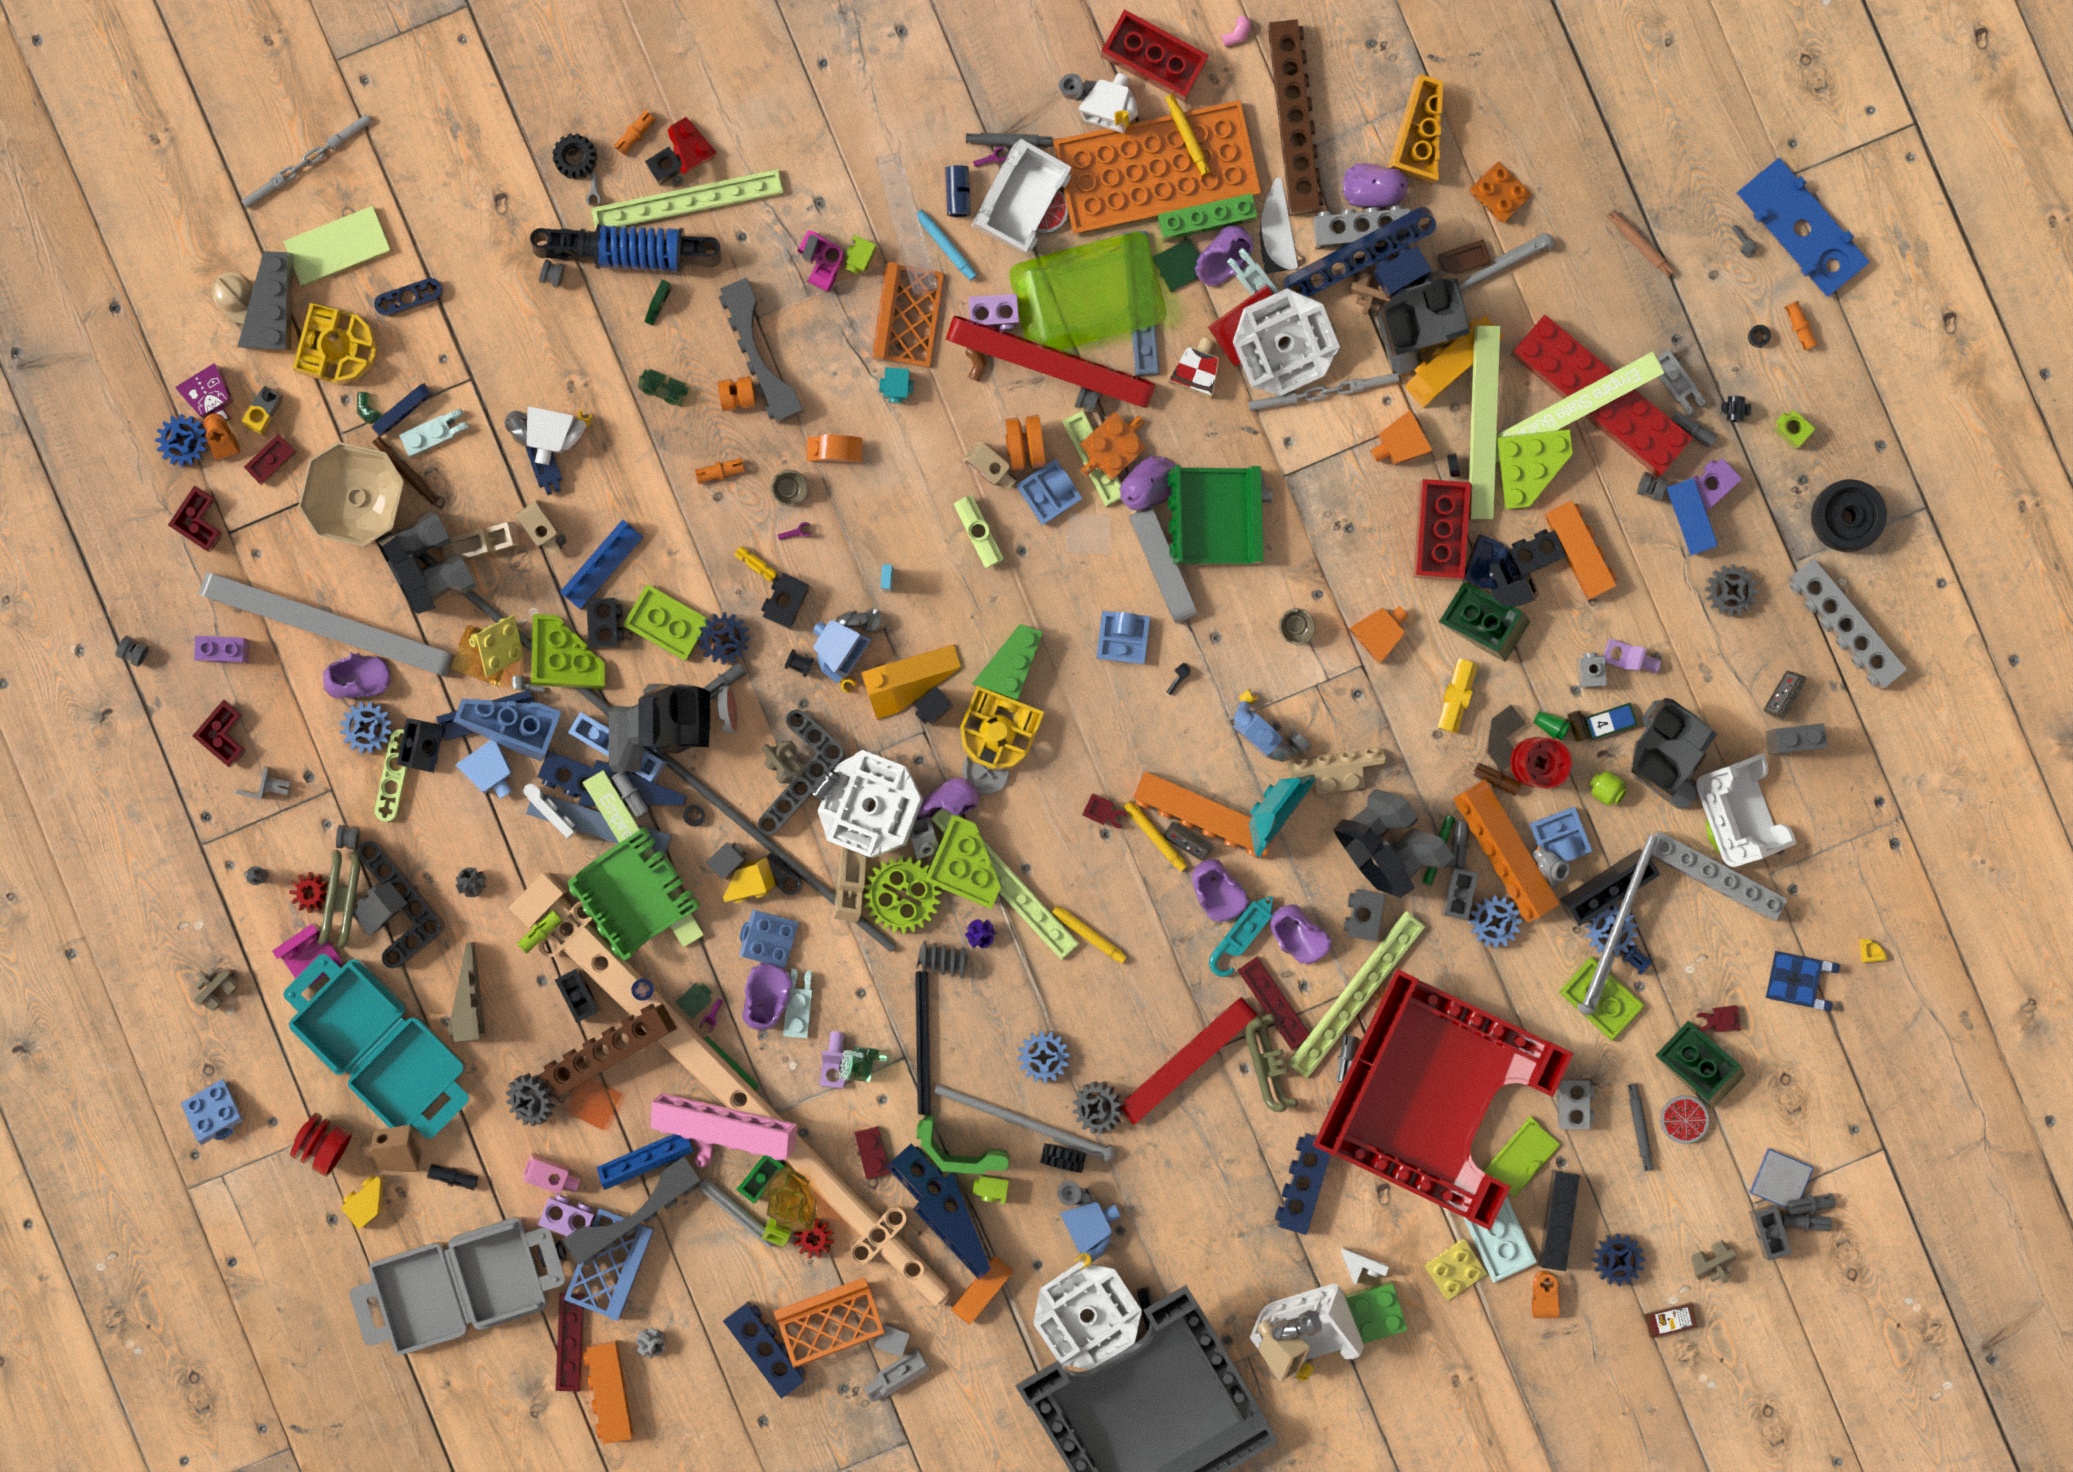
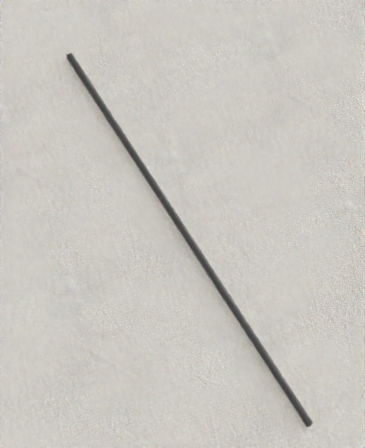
[397,530,897,953]

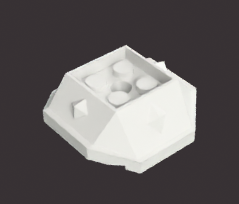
[1233,288,1340,396]
[818,750,923,858]
[1033,1261,1142,1370]

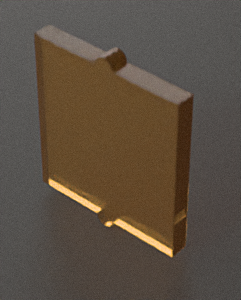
[566,1079,621,1130]

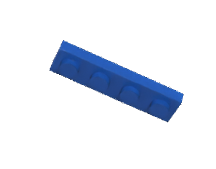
[597,1134,694,1190]

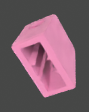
[522,1153,580,1194]

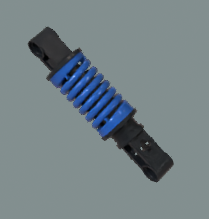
[530,223,722,274]

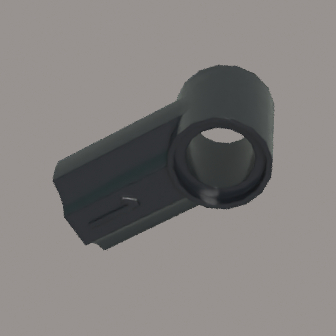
[765,853,803,896]

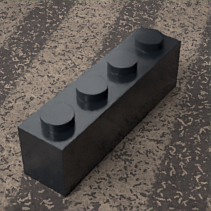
[1559,848,1660,926]
[1538,1169,1580,1271]

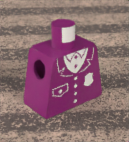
[175,363,233,422]

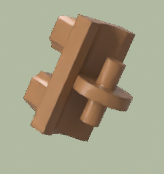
[1349,272,1394,315]

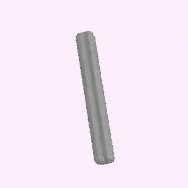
[698,1178,774,1248]

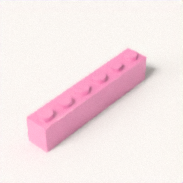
[650,1093,797,1160]

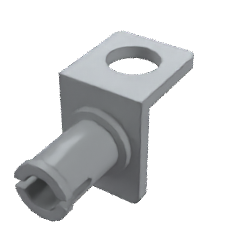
[234,766,290,799]

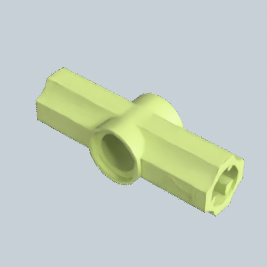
[953,495,1004,569]

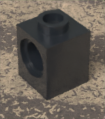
[645,146,682,185]

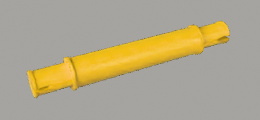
[1165,94,1211,176]
[1123,800,1188,872]
[1052,905,1127,964]

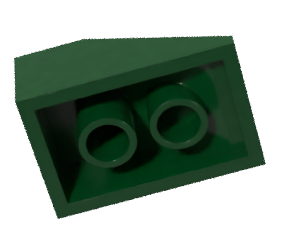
[1439,582,1530,662]
[1655,1021,1745,1110]

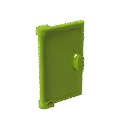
[1482,1116,1560,1198]

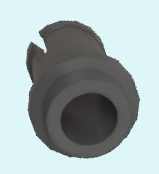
[811,769,841,801]

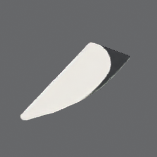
[1260,178,1298,274]

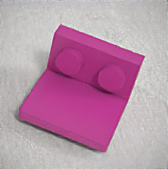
[272,923,343,989]

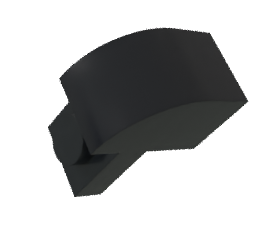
[1489,557,1539,607]

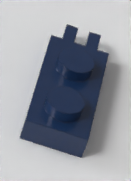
[525,446,563,495]

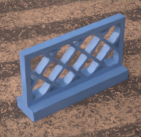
[564,1208,655,1321]

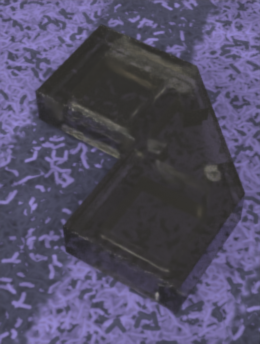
[1487,704,1526,771]

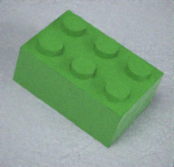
[1337,1281,1407,1352]

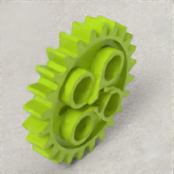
[863,855,942,934]

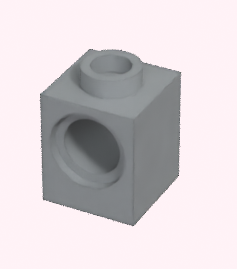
[872,1322,911,1357]

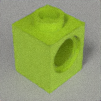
[1774,410,1815,449]

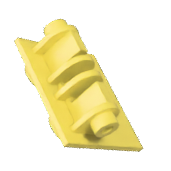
[469,615,524,677]
[1424,1239,1487,1301]

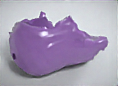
[1342,163,1408,208]
[1195,225,1254,287]
[1120,455,1175,510]
[323,652,391,699]
[916,777,979,820]
[1192,859,1249,922]
[1270,904,1332,965]
[742,963,792,1031]

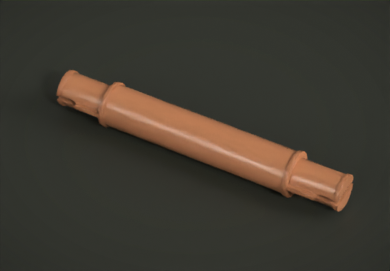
[1607,210,1675,278]

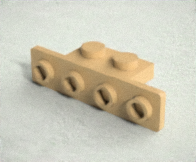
[1287,747,1386,795]

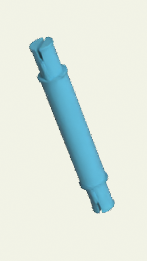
[915,209,978,281]

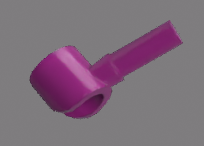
[973,147,1007,167]
[778,522,812,540]
[699,998,722,1033]

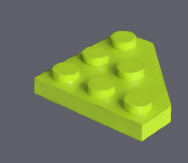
[1498,429,1573,509]
[531,614,605,689]
[925,815,1001,909]

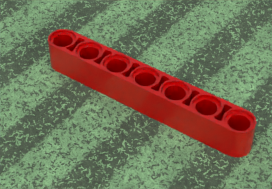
[1120,996,1258,1125]

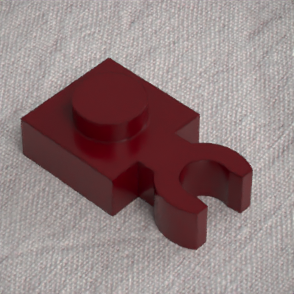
[1082,793,1128,829]
[1696,1005,1741,1032]

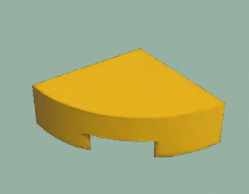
[1859,939,1887,963]

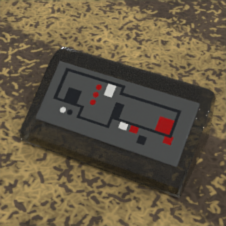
[1763,671,1806,720]
[1163,821,1213,861]

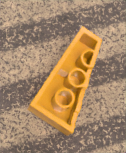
[1388,74,1443,184]
[1404,315,1504,408]

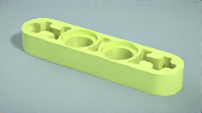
[375,729,408,822]

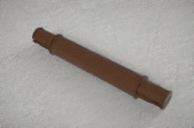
[372,436,439,505]

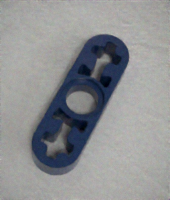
[374,278,443,316]
[371,383,433,437]

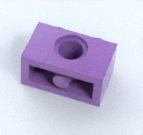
[1693,458,1742,511]
[194,636,249,664]

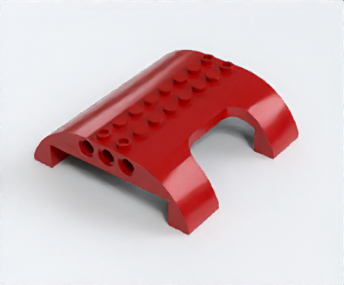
[1313,968,1574,1230]

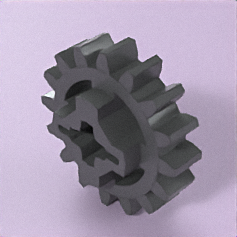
[1704,564,1758,617]
[506,1073,556,1127]
[1073,1081,1125,1134]

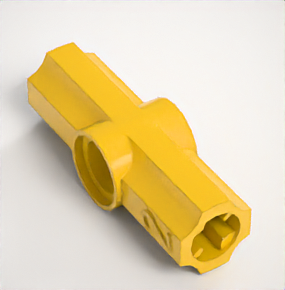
[1437,658,1479,734]

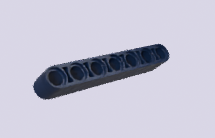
[1283,207,1436,297]

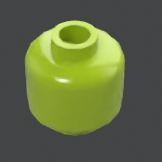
[1590,771,1627,806]

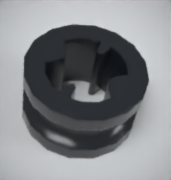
[1748,325,1771,347]
[683,805,705,827]

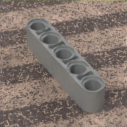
[1129,507,1198,624]

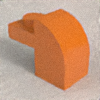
[807,435,863,463]

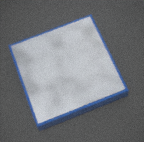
[1749,1148,1814,1208]

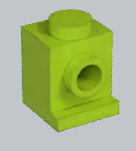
[845,235,877,275]
[972,1174,1009,1205]
[761,1206,797,1247]

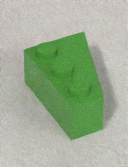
[972,624,1043,701]

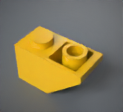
[723,857,776,903]
[340,1175,384,1230]

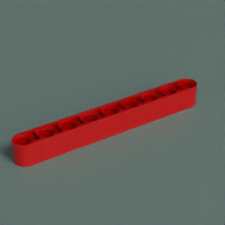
[946,315,1156,408]

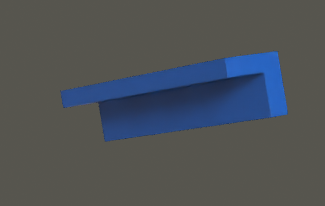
[560,519,644,610]

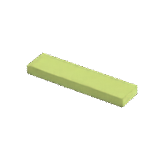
[1062,410,1121,507]

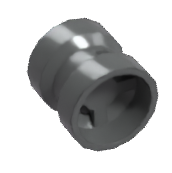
[1636,472,1668,502]
[115,635,149,667]

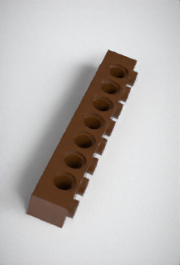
[1268,19,1323,216]

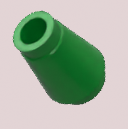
[1533,710,1571,741]

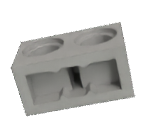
[1557,1079,1594,1129]

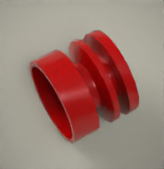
[1510,737,1572,789]
[290,1112,352,1177]

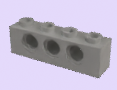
[1313,205,1410,249]

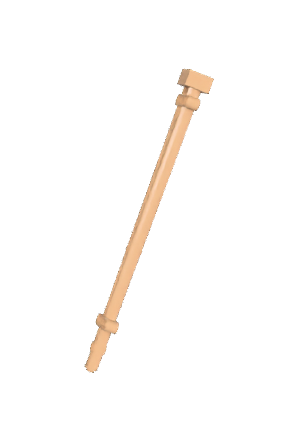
[508,872,951,1306]

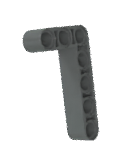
[758,709,845,836]

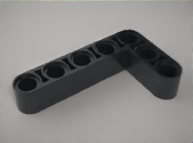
[358,841,444,968]

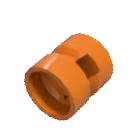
[718,376,756,412]

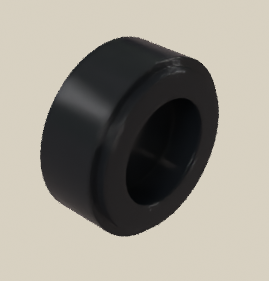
[1447,453,1460,478]

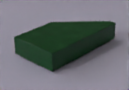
[644,279,672,326]

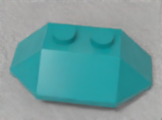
[1249,776,1316,857]

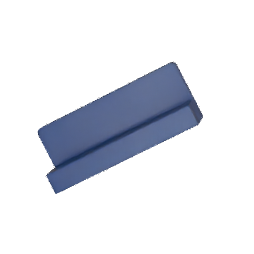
[1666,478,1718,555]

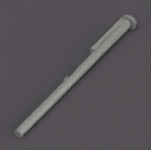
[1405,233,1555,317]
[1577,834,1658,1015]
[934,1084,1116,1162]

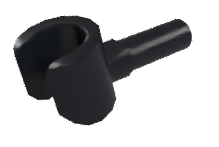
[1167,663,1191,695]

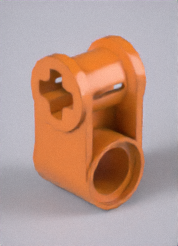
[204,413,240,461]
[1532,1271,1559,1318]

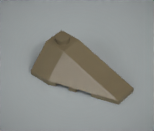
[448,942,486,1042]

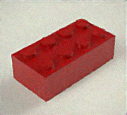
[1101,9,1209,103]
[1414,479,1471,581]

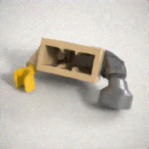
[1257,1310,1322,1382]

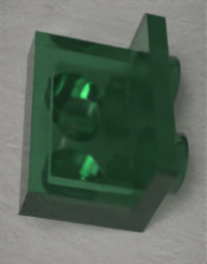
[839,1046,887,1082]

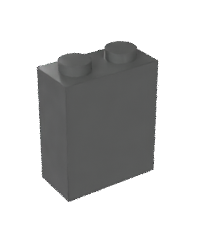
[1765,723,1827,755]

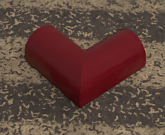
[168,485,223,552]
[192,699,245,768]

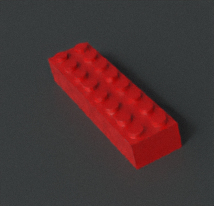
[1510,314,1693,478]

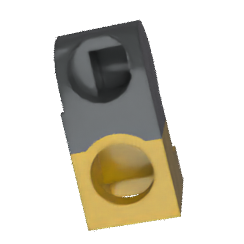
[242,386,283,436]

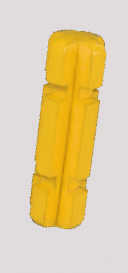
[734,546,778,582]

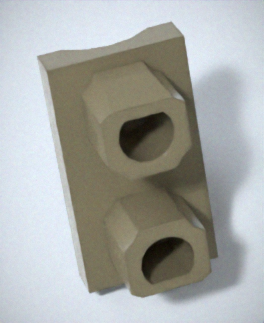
[762,741,804,783]
[194,968,239,1011]
[1691,1240,1737,1284]

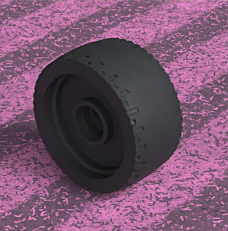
[1811,479,1887,552]

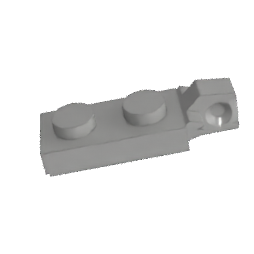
[864,1349,930,1402]

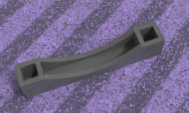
[718,277,804,424]
[561,1156,700,1266]

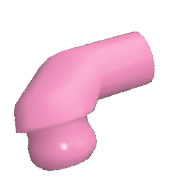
[1221,15,1251,47]
[691,1138,713,1168]

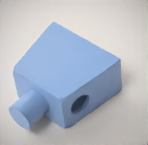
[456,740,513,799]

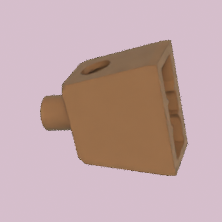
[360,1125,422,1172]

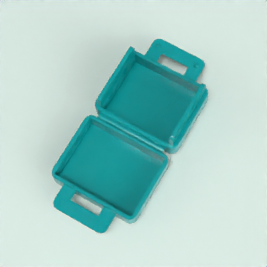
[283,954,469,1139]

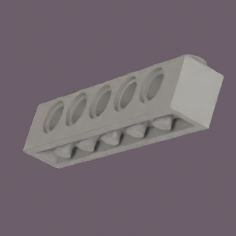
[1787,558,1907,689]
[1651,831,1788,921]

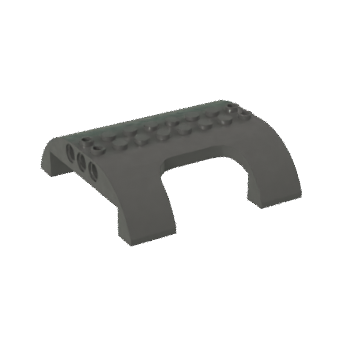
[1015,1285,1279,1472]

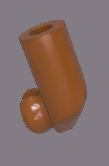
[965,348,987,382]

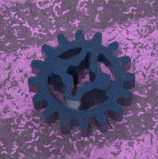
[697,612,750,665]
[1591,1233,1645,1287]

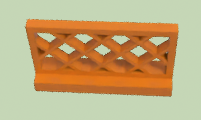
[871,262,944,368]
[774,1277,885,1368]

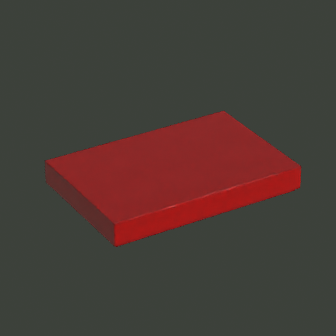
[1207,285,1273,367]

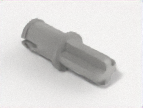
[611,772,648,817]

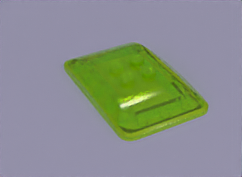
[1009,231,1167,351]

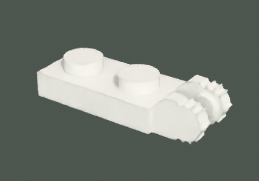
[523,783,577,839]

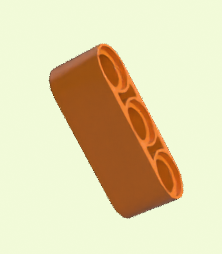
[951,1255,1014,1325]

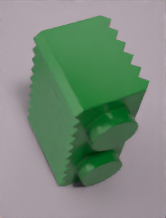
[736,1155,786,1203]

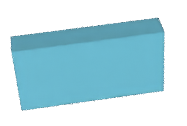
[881,564,894,592]

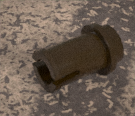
[1567,710,1591,742]

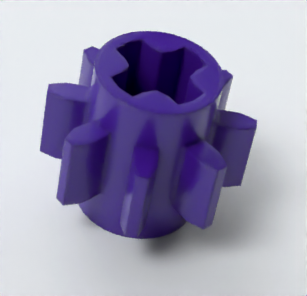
[965,919,997,949]

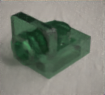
[675,982,714,1020]

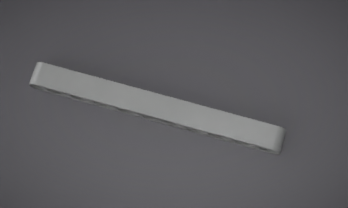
[198,572,455,677]

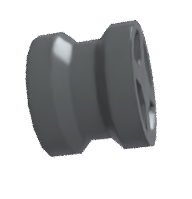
[539,259,565,288]
[1074,387,1100,414]
[336,825,360,850]

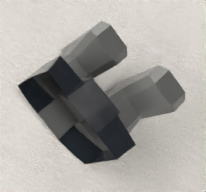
[1377,269,1470,374]
[375,510,477,614]
[609,684,710,772]
[1631,698,1717,809]
[1333,789,1455,898]

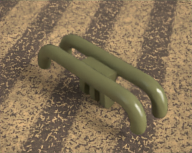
[317,850,361,948]
[1245,1014,1299,1112]

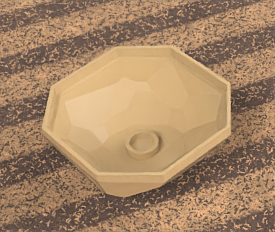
[298,442,404,547]

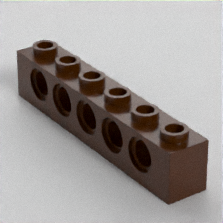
[538,1003,677,1099]

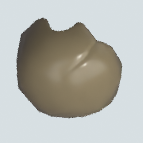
[771,469,808,506]
[1279,608,1316,646]

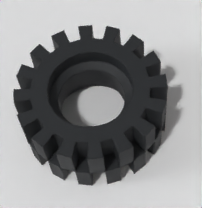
[552,133,597,180]
[1040,1143,1087,1173]

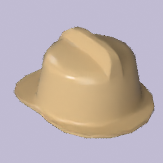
[211,272,253,324]

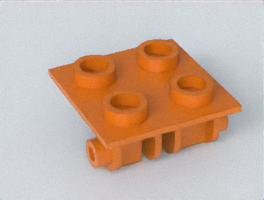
[1470,161,1532,224]

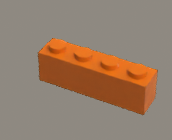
[1543,500,1617,601]
[584,1340,634,1444]

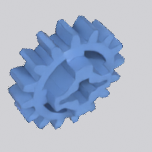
[340,702,393,754]
[1468,896,1522,948]
[1585,905,1638,957]
[1017,1030,1070,1083]

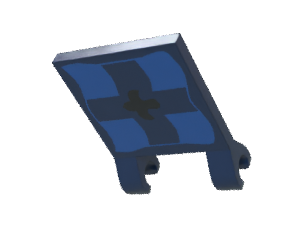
[1765,951,1840,1011]

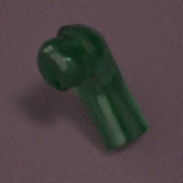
[357,392,381,424]

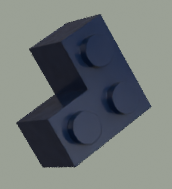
[1373,246,1432,298]

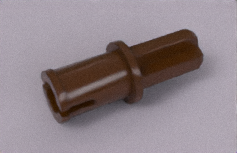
[1473,763,1521,796]

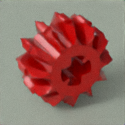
[289,872,329,913]
[793,1217,834,1259]

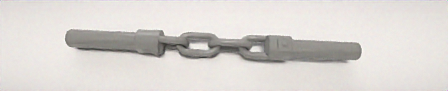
[241,114,372,208]
[1248,373,1399,411]

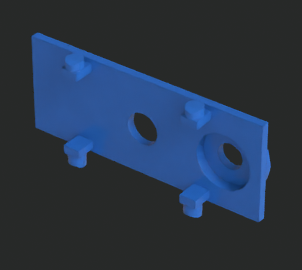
[1736,158,1870,298]

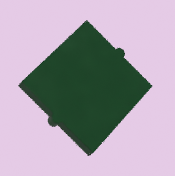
[1152,238,1201,292]

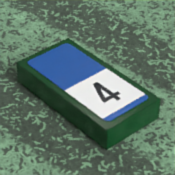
[1584,702,1638,740]

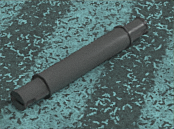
[966,132,1052,147]
[1627,1083,1654,1171]

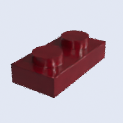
[244,434,296,485]
[854,1126,890,1179]

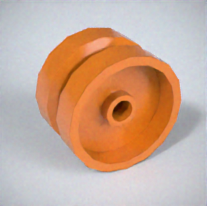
[1005,415,1046,471]

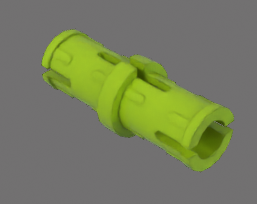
[517,910,563,954]

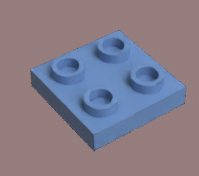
[1016,459,1082,526]
[1096,611,1150,665]
[1529,807,1592,862]
[739,909,799,968]
[181,1079,244,1145]

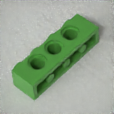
[1157,193,1257,242]

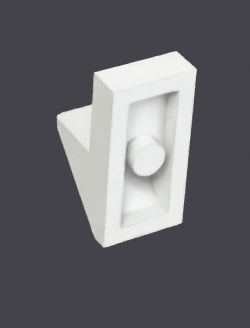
[1340,1247,1389,1285]

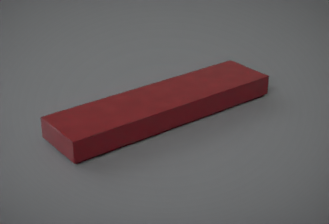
[1237,956,1310,1050]
[555,1293,585,1392]

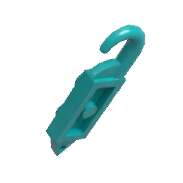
[1209,896,1273,977]

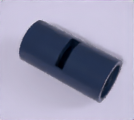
[945,165,971,217]

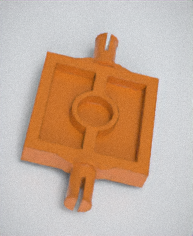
[1079,412,1147,480]

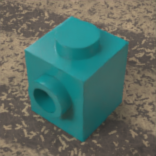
[879,367,914,404]

